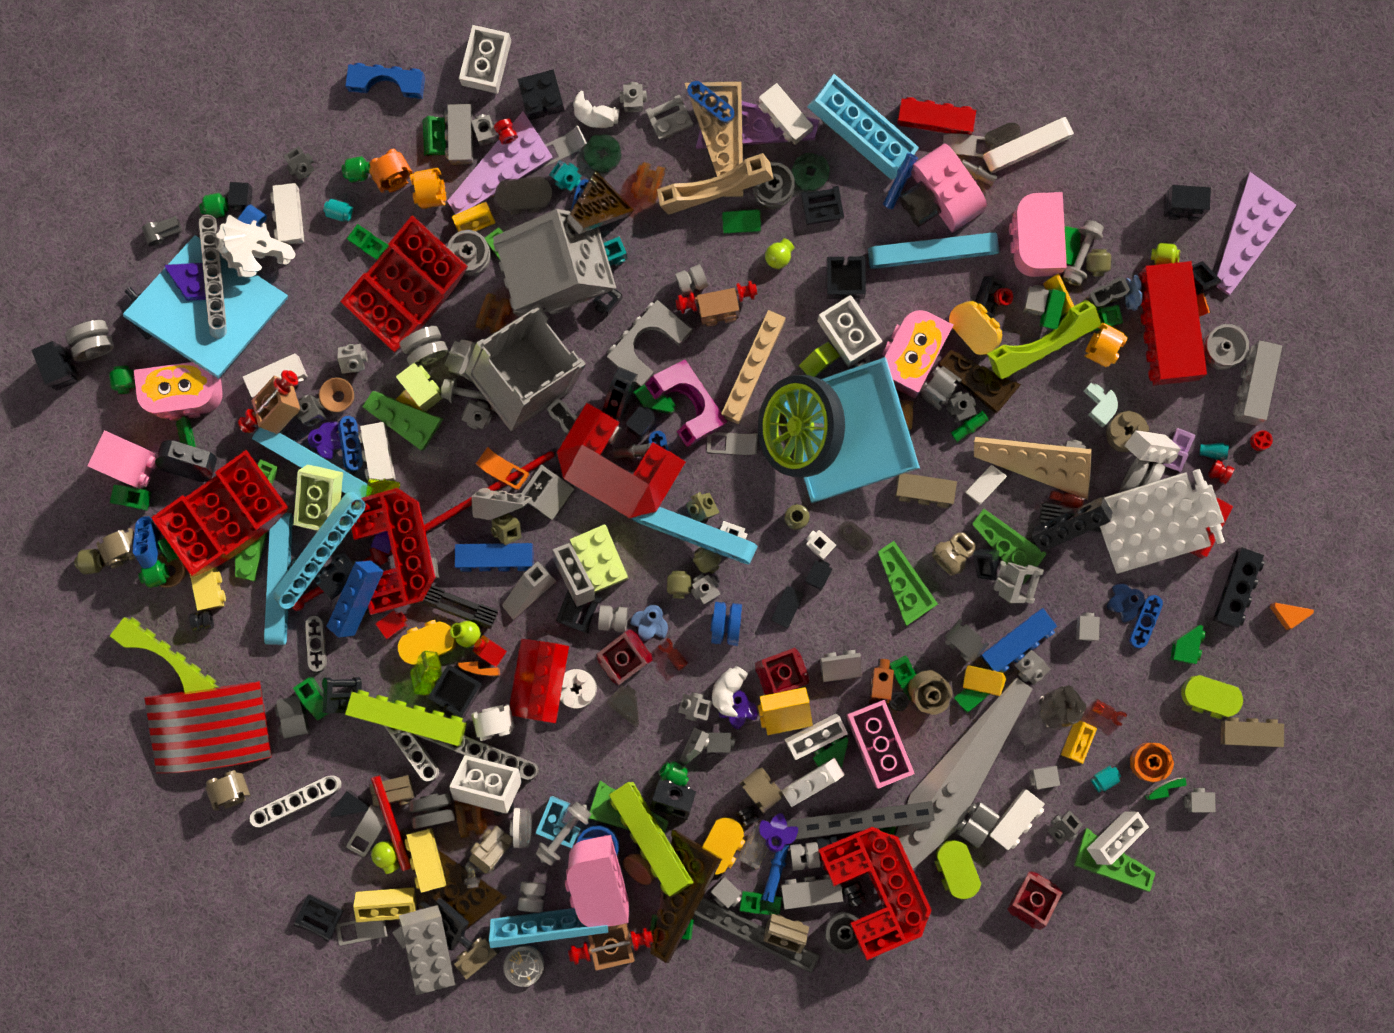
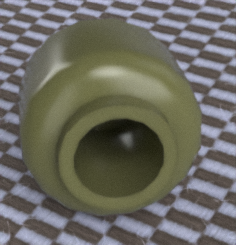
[1086,249,1111,276]
[784,504,810,530]
[693,547,721,574]
[74,549,105,575]
[667,571,692,599]

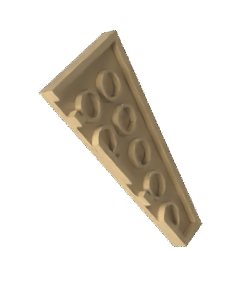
[685,82,743,197]
[974,437,1091,500]

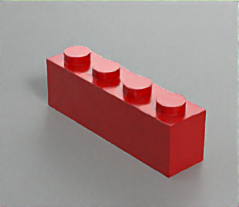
[897,97,976,135]

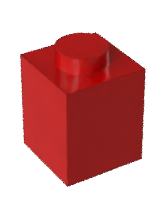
[376,610,408,640]
[472,635,507,667]

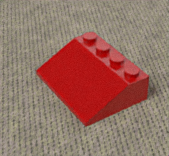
[509,639,569,723]

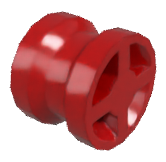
[1250,430,1273,451]

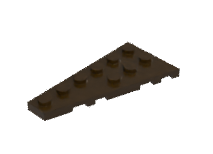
[566,171,634,234]
[390,827,507,929]
[650,830,722,963]

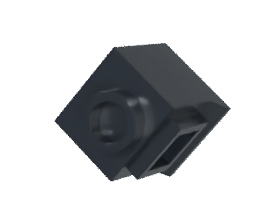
[593,289,623,315]

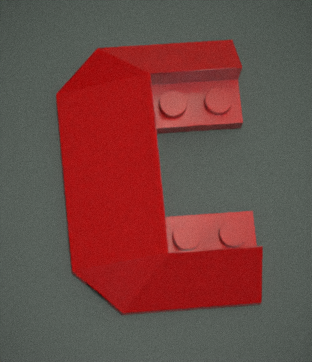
[557,403,686,518]
[351,488,436,615]
[818,827,931,960]

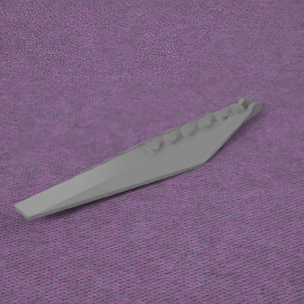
[895,678,1033,868]

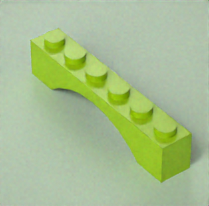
[987,300,1101,379]
[110,617,219,692]

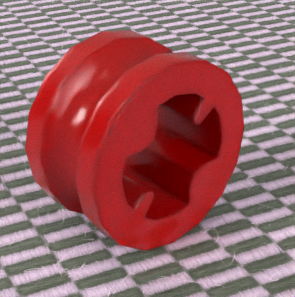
[994,288,1013,305]

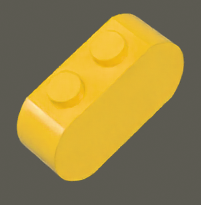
[949,301,1002,355]
[398,620,456,665]
[703,817,745,874]

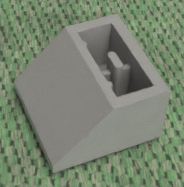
[521,465,574,520]
[820,650,862,682]

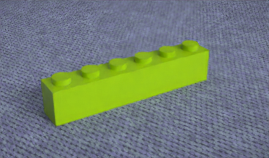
[345,689,467,746]
[609,782,694,896]

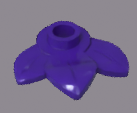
[308,421,341,459]
[719,691,758,729]
[759,813,798,852]

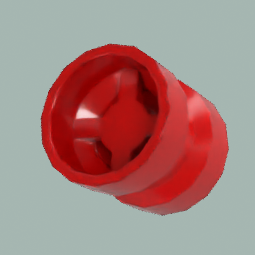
[493,119,518,145]
[1208,459,1234,485]

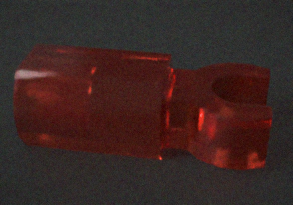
[1049,491,1084,508]
[658,638,689,672]
[1091,699,1127,726]

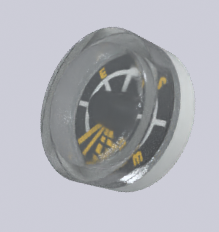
[510,808,532,848]
[504,945,544,987]

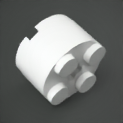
[560,669,597,708]
[471,704,515,741]

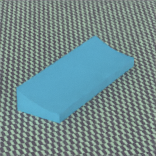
[807,74,919,180]
[489,908,608,948]

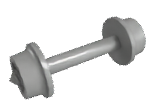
[1062,220,1104,285]
[440,377,495,411]
[536,802,591,866]

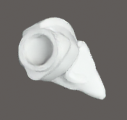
[573,91,620,128]
[712,666,748,717]

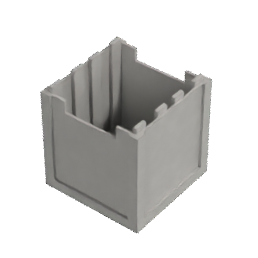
[493,209,616,314]
[465,303,586,431]

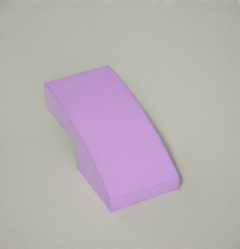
[1163,428,1195,472]

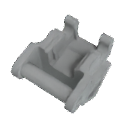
[444,339,476,382]
[993,561,1044,604]

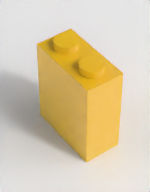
[757,687,813,735]

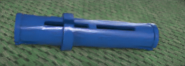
[883,153,918,209]
[761,844,790,903]

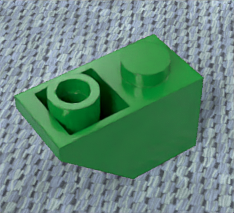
[634,384,676,415]
[110,484,152,511]
[1170,625,1205,665]
[293,677,329,721]
[812,737,848,768]

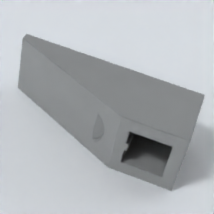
[471,488,532,520]
[502,561,557,620]

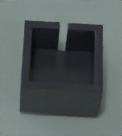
[517,69,565,120]
[1163,185,1211,221]
[826,256,866,299]
[31,341,78,391]
[428,664,484,718]

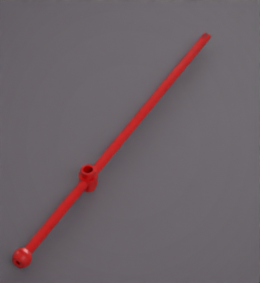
[292,451,554,611]

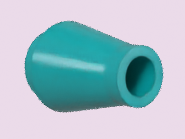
[1200,442,1229,461]

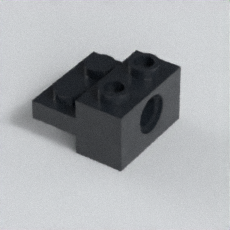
[314,552,354,600]
[650,779,697,820]

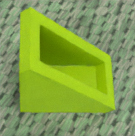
[799,342,840,377]

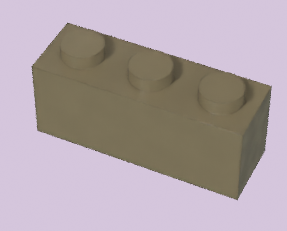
[895,473,957,508]
[1220,717,1284,747]

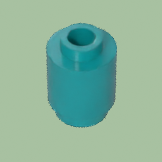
[323,199,353,222]
[1090,765,1121,793]

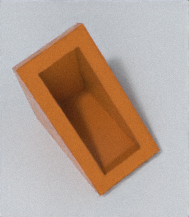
[1270,603,1314,630]

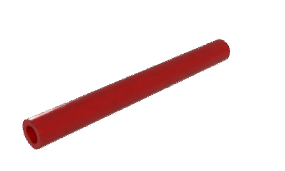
[371,775,411,871]

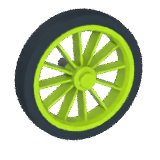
[758,375,845,478]

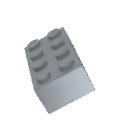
[1233,340,1282,426]
[399,905,455,995]

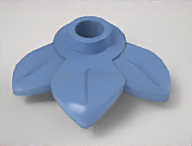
[1125,275,1142,311]
[630,605,668,641]

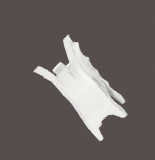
[215,215,295,277]

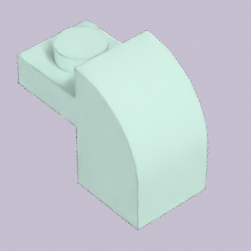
[1083,383,1118,427]

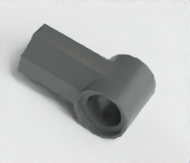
[141,216,183,246]

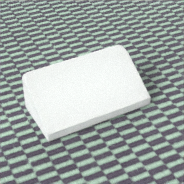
[965,465,1007,505]

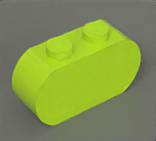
[1181,675,1243,720]
[934,840,981,899]

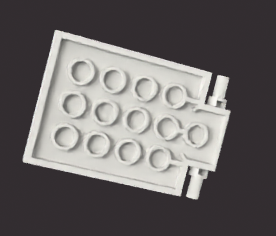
[1100,469,1225,574]

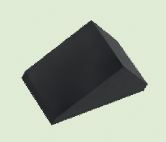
[1192,261,1221,295]
[973,549,999,580]
[330,790,370,817]

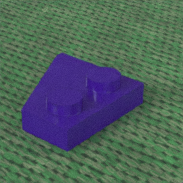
[165,263,206,301]

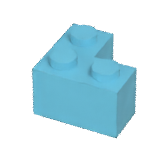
[536,796,581,848]

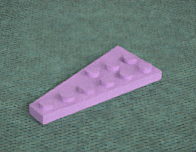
[447,112,553,215]
[1216,172,1296,296]

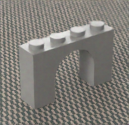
[607,300,692,387]

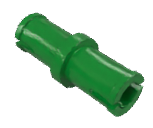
[950,411,989,443]

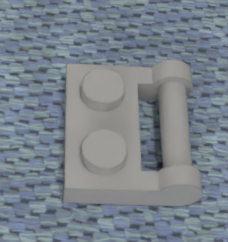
[645,95,693,141]

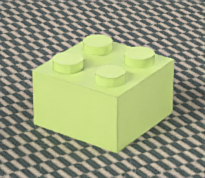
[396,363,443,411]

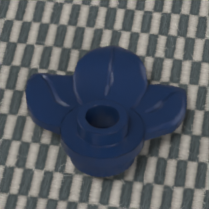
[1106,584,1145,622]

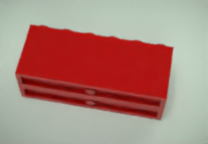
[1138,261,1207,386]

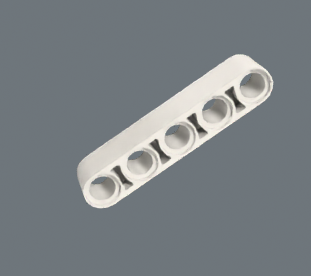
[983,117,1074,173]
[384,701,439,781]
[250,775,341,827]

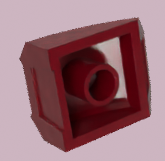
[596,629,653,686]
[755,648,809,695]
[1007,872,1063,930]

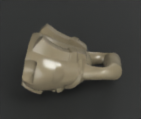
[932,533,975,575]

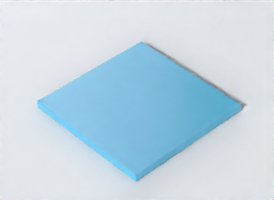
[123,235,288,379]
[783,357,920,503]

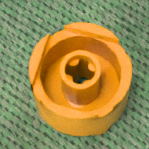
[410,168,446,209]
[1084,323,1127,367]

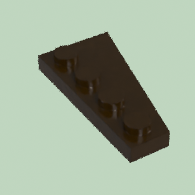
[938,350,1021,414]

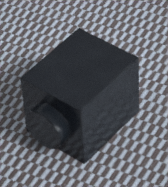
[228,182,253,212]
[804,559,832,590]

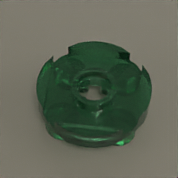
[584,134,622,173]
[792,152,830,191]

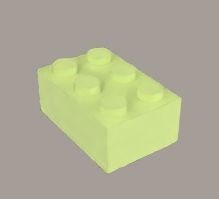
[293,464,343,531]
[570,524,629,594]

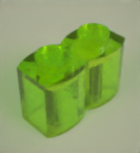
[410,651,442,695]

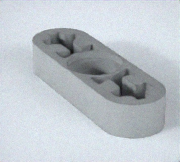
[305,616,327,672]

